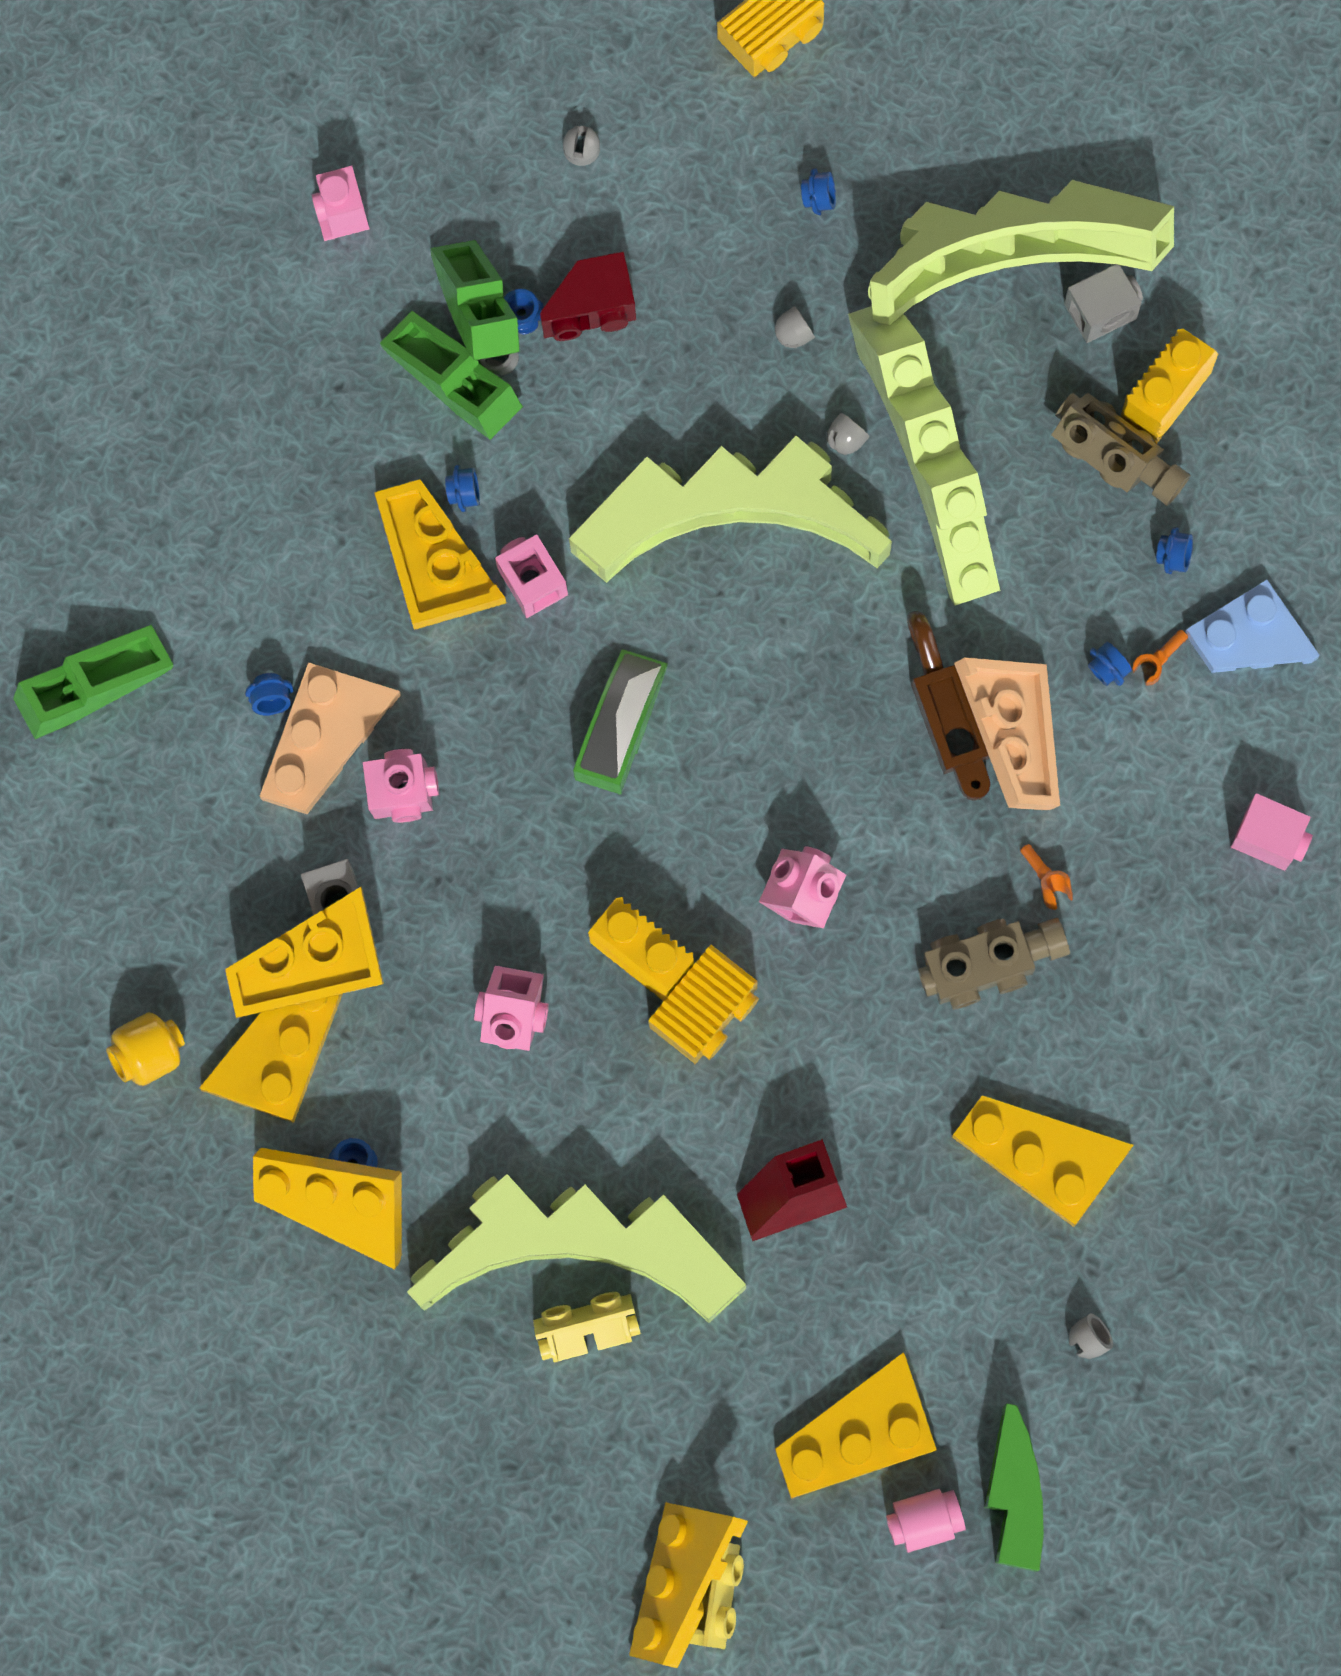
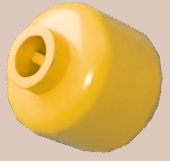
[106,1012,185,1086]

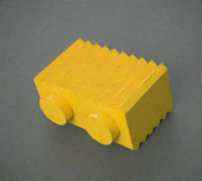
[717,0,824,77]
[1121,329,1219,444]
[588,897,694,1001]
[648,945,759,1064]

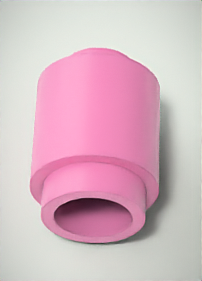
[886,1489,966,1553]

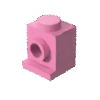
[311,166,369,241]
[495,534,568,618]

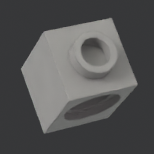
[1064,264,1143,343]
[301,859,359,915]

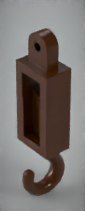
[906,611,991,801]

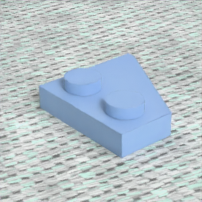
[1185,580,1320,673]

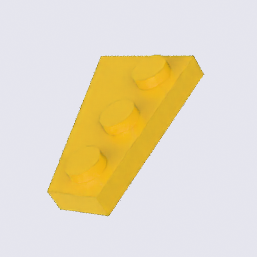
[952,1095,1134,1227]
[775,1352,937,1499]

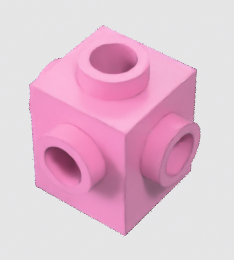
[363,749,439,823]
[759,846,846,928]
[474,966,549,1051]

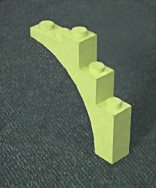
[868,180,1174,326]
[848,306,1000,606]
[569,436,892,583]
[407,1174,746,1323]

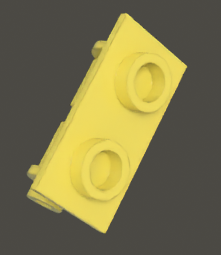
[533,1292,641,1363]
[689,1543,744,1649]

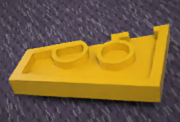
[374,479,506,630]
[225,887,384,1018]
[199,994,343,1123]
[253,1148,402,1270]
[629,1502,748,1668]

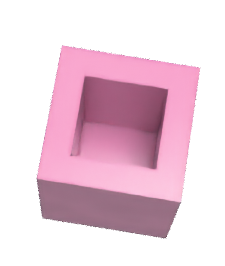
[1231,793,1313,871]

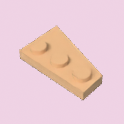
[954,657,1060,810]
[259,662,401,814]

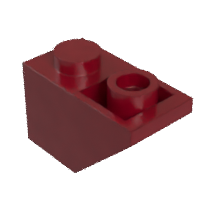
[540,251,636,341]
[736,1139,847,1241]

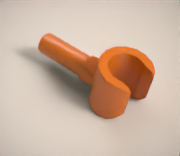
[1132,630,1188,686]
[1020,844,1073,910]

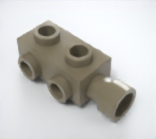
[1051,393,1191,506]
[918,917,1070,1010]

